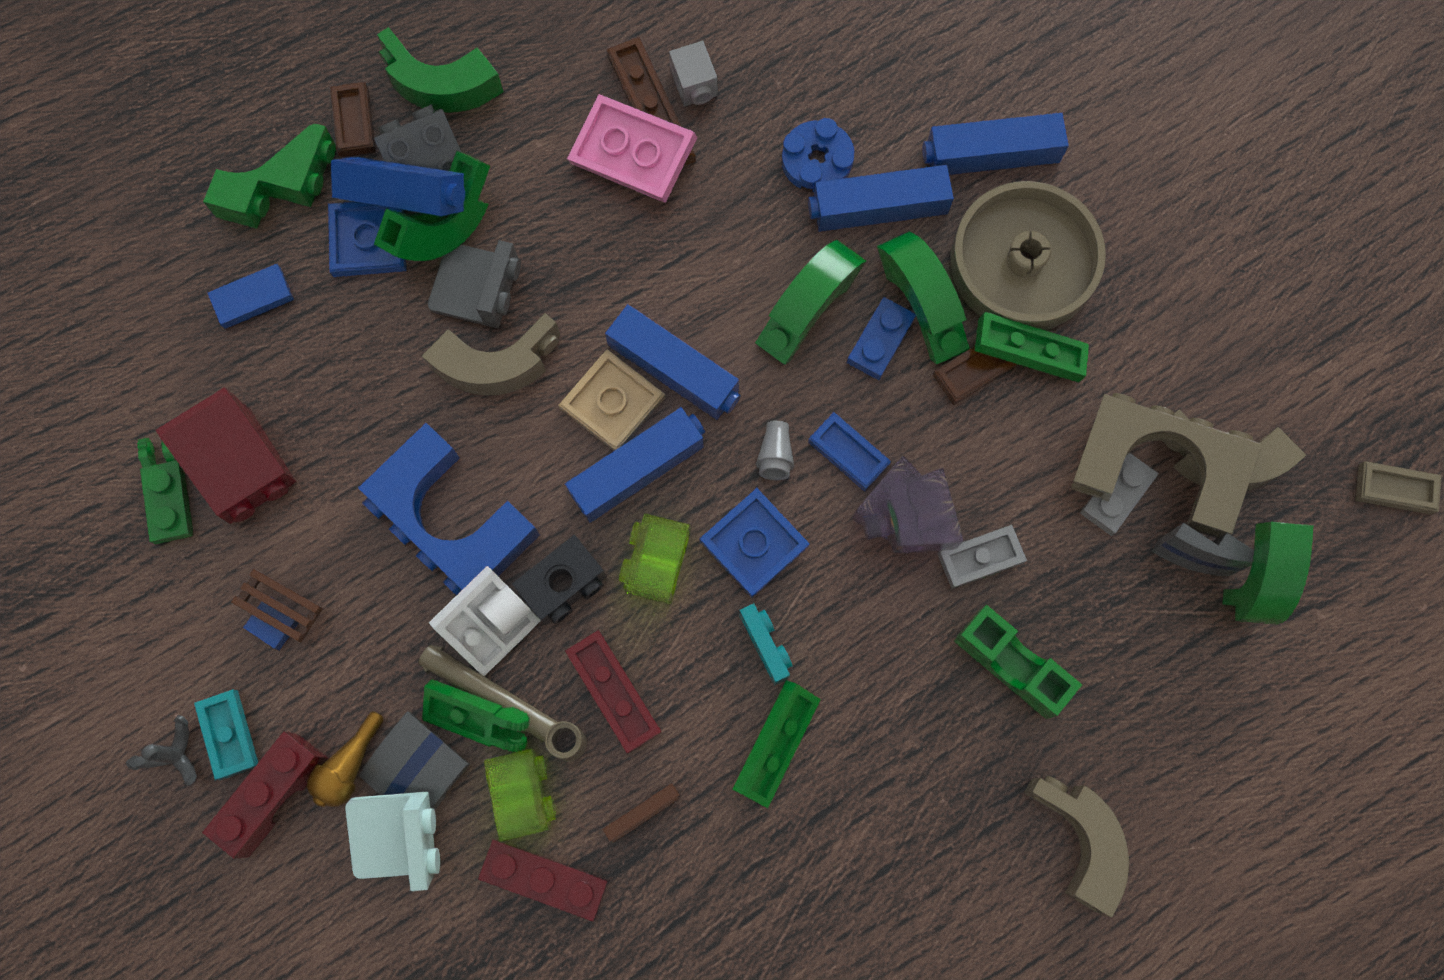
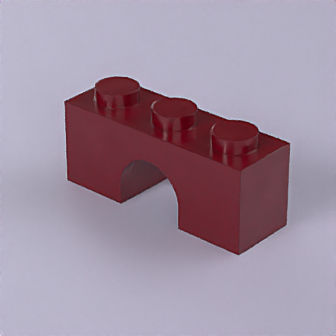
[202,731,328,859]

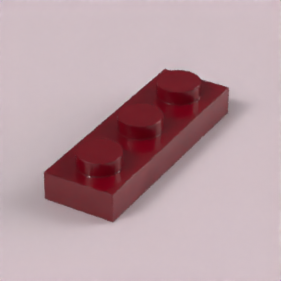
[565,630,662,754]
[478,839,609,921]

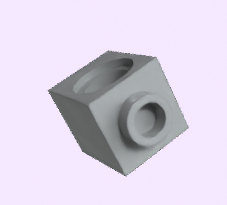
[669,41,718,106]

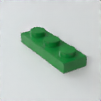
[974,312,1089,383]
[732,680,821,808]

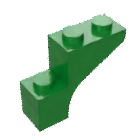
[203,124,336,229]

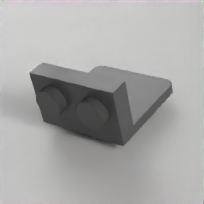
[374,105,461,171]
[428,240,521,329]

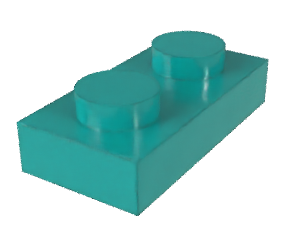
[739,603,793,686]
[194,689,258,781]

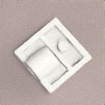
[429,566,541,676]

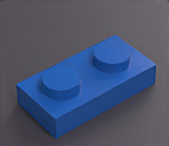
[847,297,916,380]

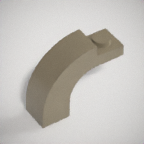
[422,313,560,395]
[1163,409,1306,491]
[1024,776,1129,918]

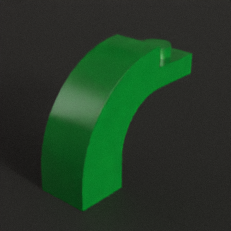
[377,27,504,113]
[374,151,491,261]
[877,231,970,365]
[755,240,866,365]
[1222,522,1314,625]

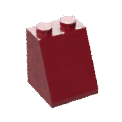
[155,387,296,524]

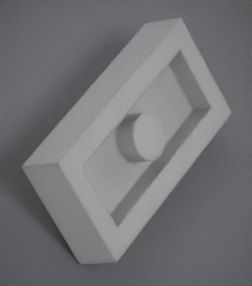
[1080,453,1159,536]
[937,525,1027,589]

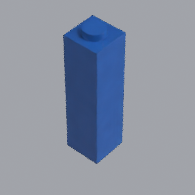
[922,113,1069,175]
[331,157,465,216]
[808,165,954,232]
[605,304,741,420]
[565,407,705,523]

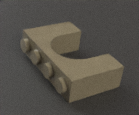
[1071,393,1262,538]

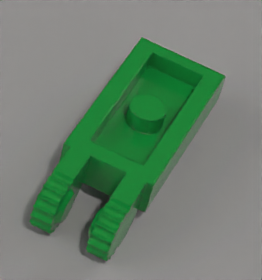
[137,438,194,544]
[422,679,530,753]

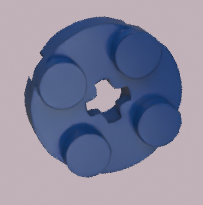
[781,118,854,192]

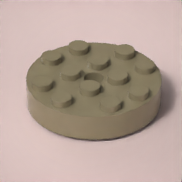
[950,181,1106,330]

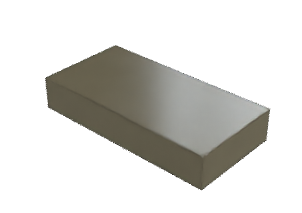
[1355,461,1442,515]

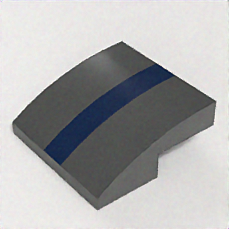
[1151,523,1254,576]
[359,711,470,810]

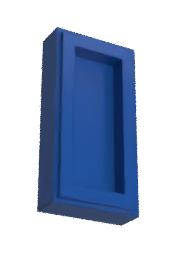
[208,264,294,329]
[808,412,891,492]

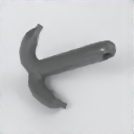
[126,715,197,786]

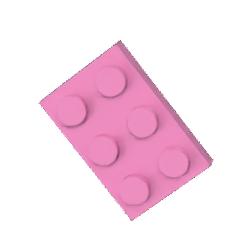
[567,94,697,203]

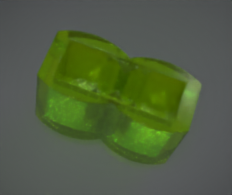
[619,513,691,605]
[484,749,556,842]

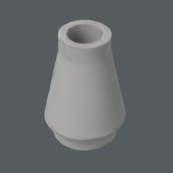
[756,421,794,480]

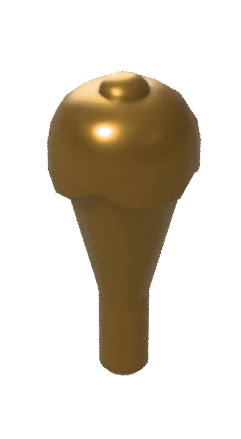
[307,711,384,807]

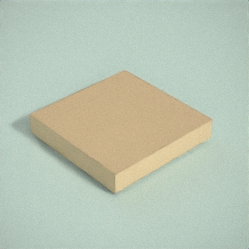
[558,349,666,451]

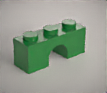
[954,605,1082,719]

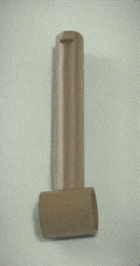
[419,644,587,762]

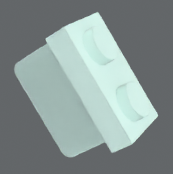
[345,792,440,891]

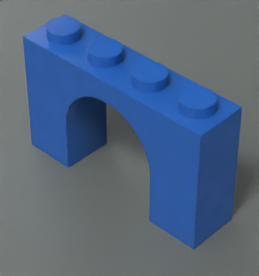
[358,423,540,596]

